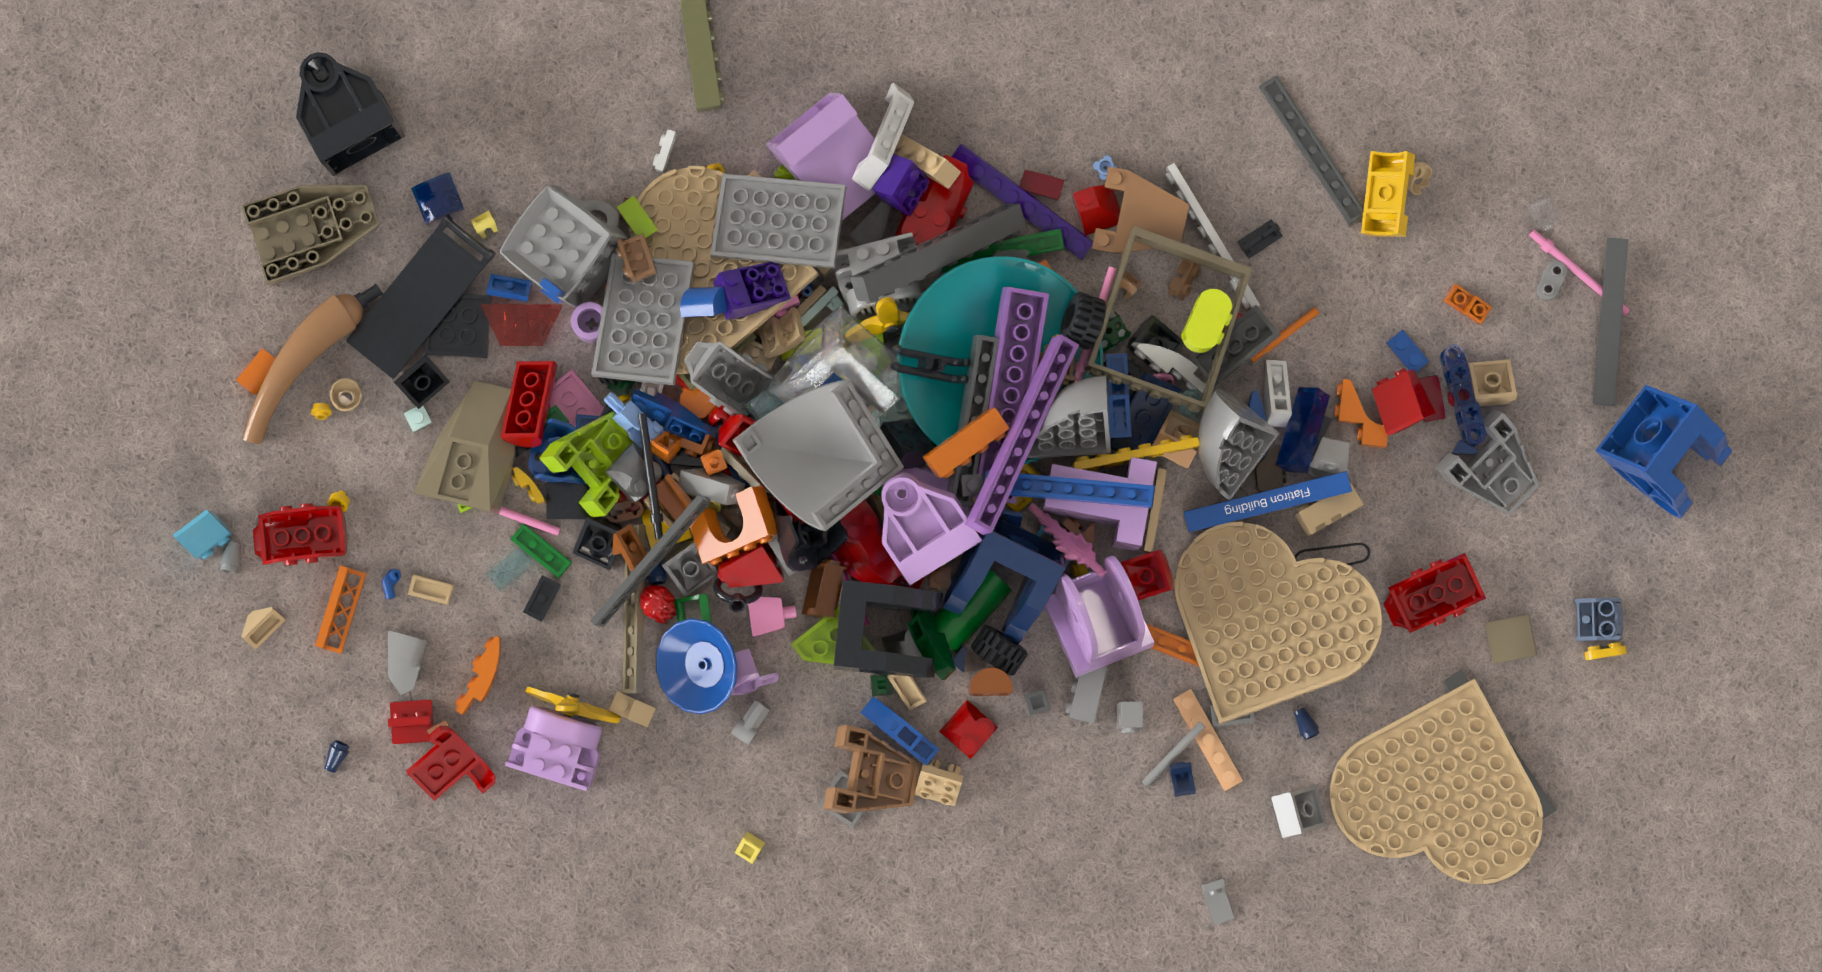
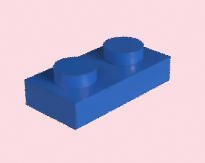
[487,274,532,302]
[1386,330,1429,372]

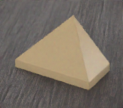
[241,607,286,649]

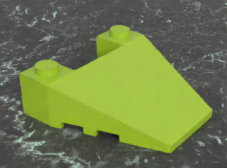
[539,411,637,517]

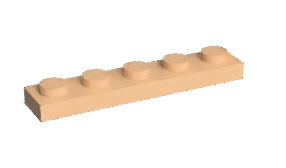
[1172,689,1243,791]

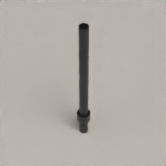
[638,413,663,540]

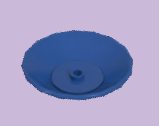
[656,618,738,715]

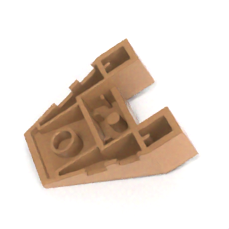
[1092,167,1190,254]
[823,725,920,814]

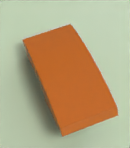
[1443,284,1492,324]

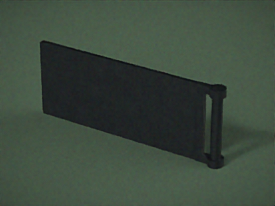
[346,214,496,379]

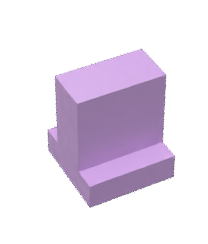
[765,92,878,220]
[1042,457,1157,552]

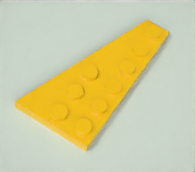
[1070,435,1200,471]

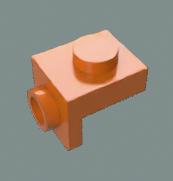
[701,449,728,476]

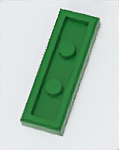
[510,523,572,579]

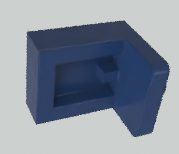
[1170,762,1196,797]

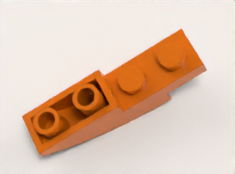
[455,635,501,715]

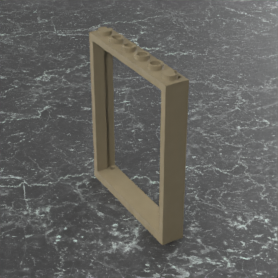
[1084,226,1252,413]

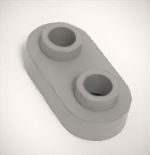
[1536,261,1567,301]

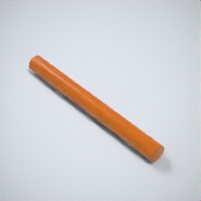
[1250,307,1319,363]

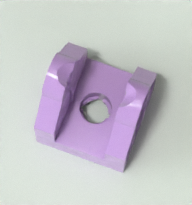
[882,466,982,585]

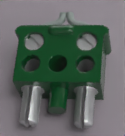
[1102,310,1131,353]

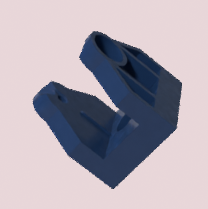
[942,517,1066,645]

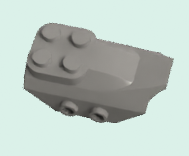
[684,342,776,416]

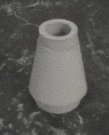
[219,542,241,574]

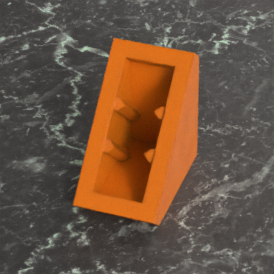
[651,431,683,464]

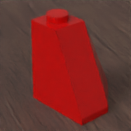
[717,542,784,588]

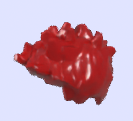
[639,585,677,625]

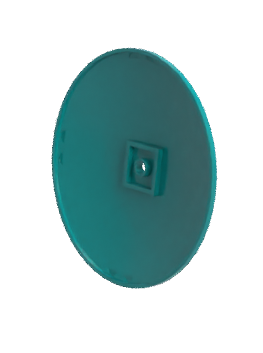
[897,256,1103,465]

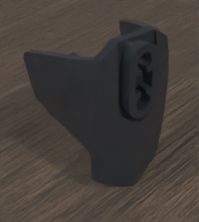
[773,498,848,572]

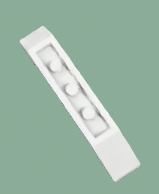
[852,83,914,191]

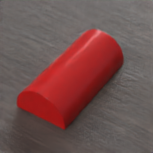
[501,361,558,447]

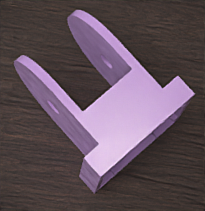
[1044,556,1154,678]

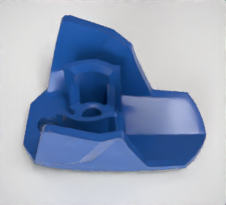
[528,418,587,484]

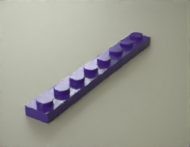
[951,143,1093,260]

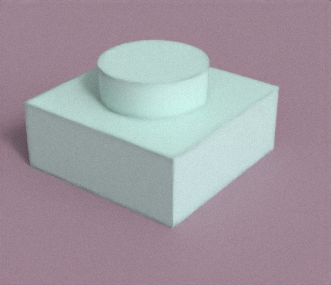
[404,405,432,432]

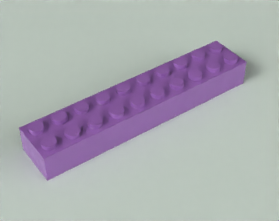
[973,287,1049,504]

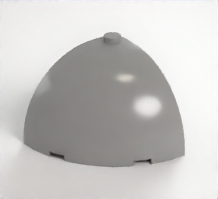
[1026,375,1111,459]
[1198,389,1280,500]

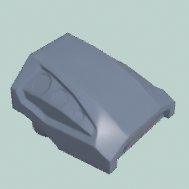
[1575,598,1623,641]

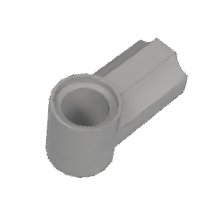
[731,701,770,745]

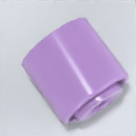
[571,302,603,343]

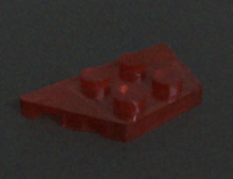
[481,304,562,346]

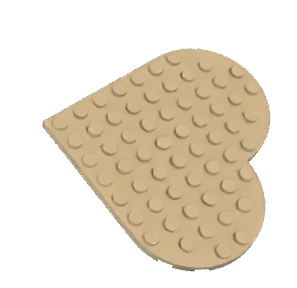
[629,166,819,374]
[1174,522,1383,724]
[1329,679,1543,884]

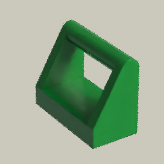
[674,593,712,623]

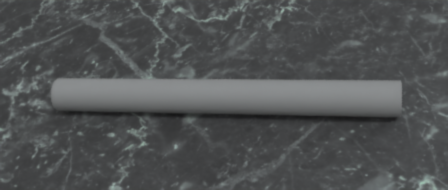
[1141,721,1206,787]

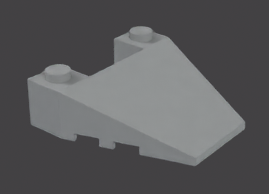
[1434,409,1539,515]

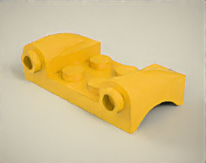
[1361,151,1415,237]

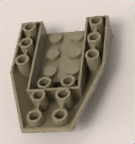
[241,185,380,287]
[414,381,516,515]

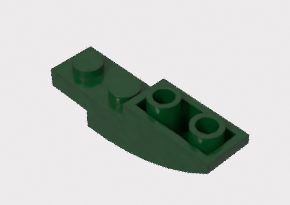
[907,610,956,680]

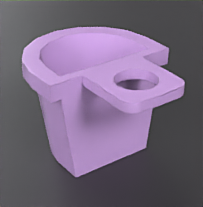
[731,649,779,695]

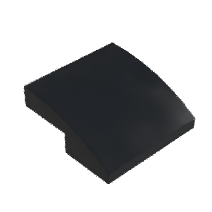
[547,482,590,520]

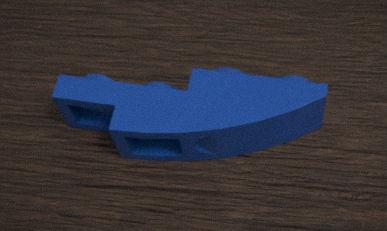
[630,389,710,445]
[860,696,940,765]

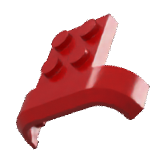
[406,725,496,801]

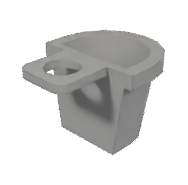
[1307,437,1350,478]

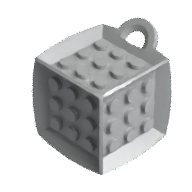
[500,185,628,307]

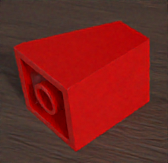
[1372,368,1436,436]

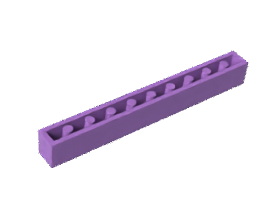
[965,334,1079,535]

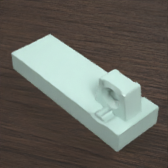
[801,287,844,329]

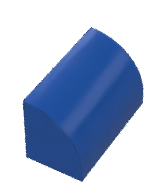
[680,287,727,317]

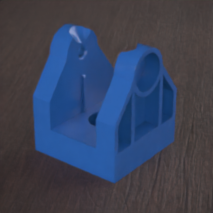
[1595,385,1732,519]

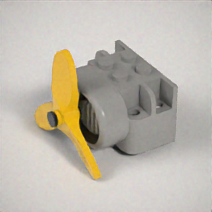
[835,232,925,342]

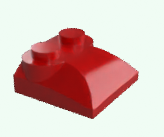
[1121,550,1174,601]
[939,700,998,759]

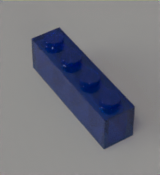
[1276,387,1330,473]

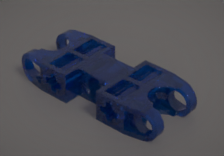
[1440,344,1486,447]

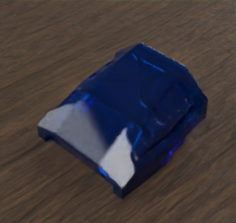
[411,172,465,225]

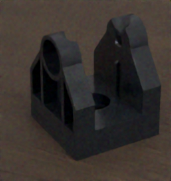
[296,52,406,176]
[834,580,943,678]

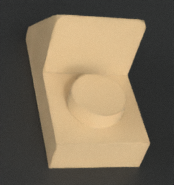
[609,691,656,727]

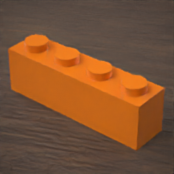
[923,407,1010,479]

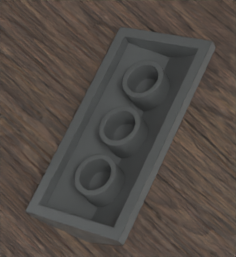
[1190,305,1280,387]

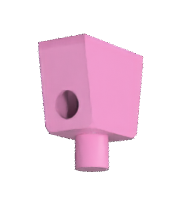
[748,597,797,637]

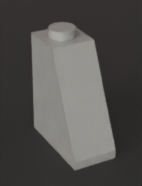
[678,468,745,505]

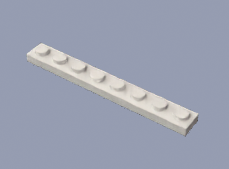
[1165,163,1260,309]

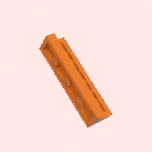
[315,565,367,654]

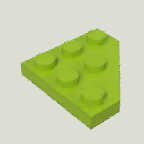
[791,606,876,665]

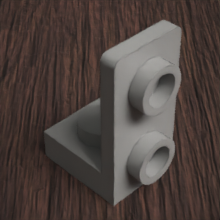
[1201,878,1234,925]

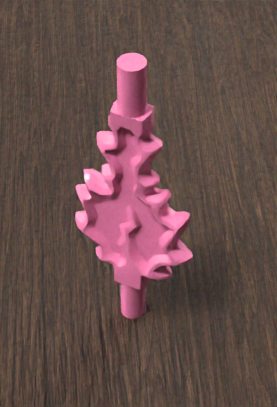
[1028,503,1107,577]

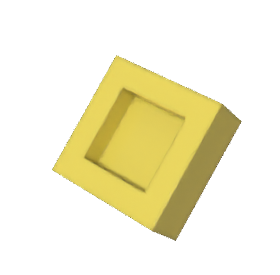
[471,210,498,239]

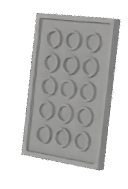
[710,174,847,269]
[591,253,695,385]

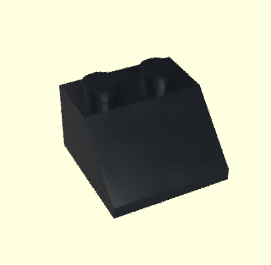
[394,354,450,409]

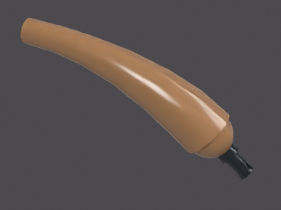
[242,283,383,444]

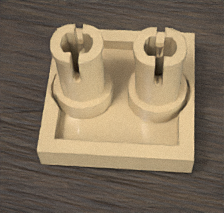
[915,759,964,806]

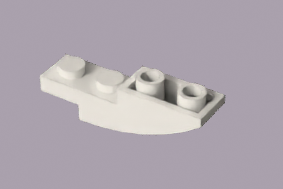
[1131,342,1205,393]

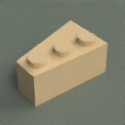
[1295,483,1364,537]

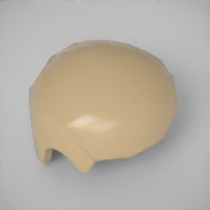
[1407,162,1432,195]
[330,378,362,412]

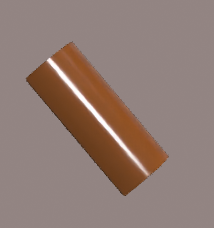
[969,668,1013,696]

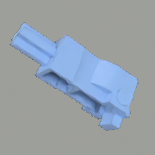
[604,392,664,448]

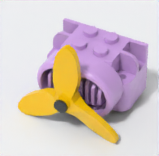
[505,687,621,791]

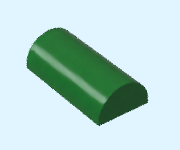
[933,569,1012,654]

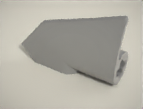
[388,631,427,695]

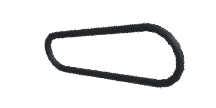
[1295,543,1370,566]

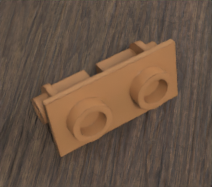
[1168,259,1201,301]

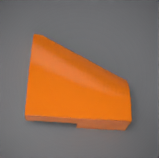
[236,348,275,395]

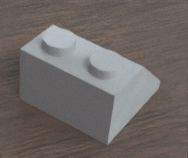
[1271,785,1327,838]

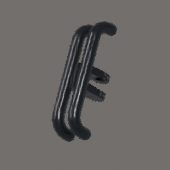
[890,345,971,384]

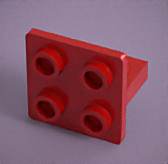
[388,699,434,744]

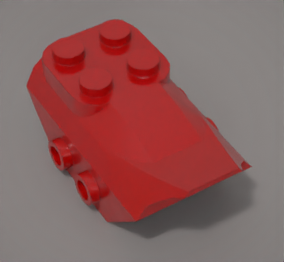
[894,155,974,245]
[833,499,902,585]
[253,503,348,566]
[1383,553,1486,633]

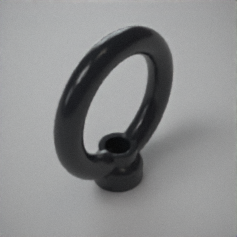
[713,577,763,613]

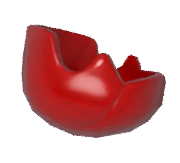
[708,405,737,427]

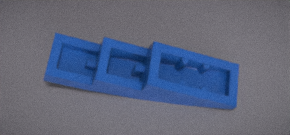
[1106,353,1131,438]

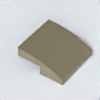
[1485,614,1537,664]

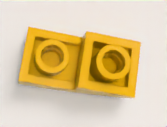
[511,467,546,505]

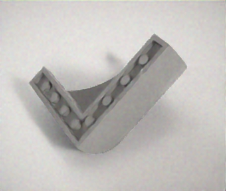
[733,380,904,531]

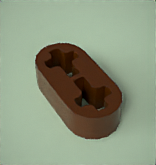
[606,499,646,523]

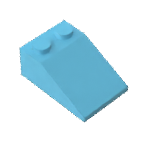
[173,510,233,560]

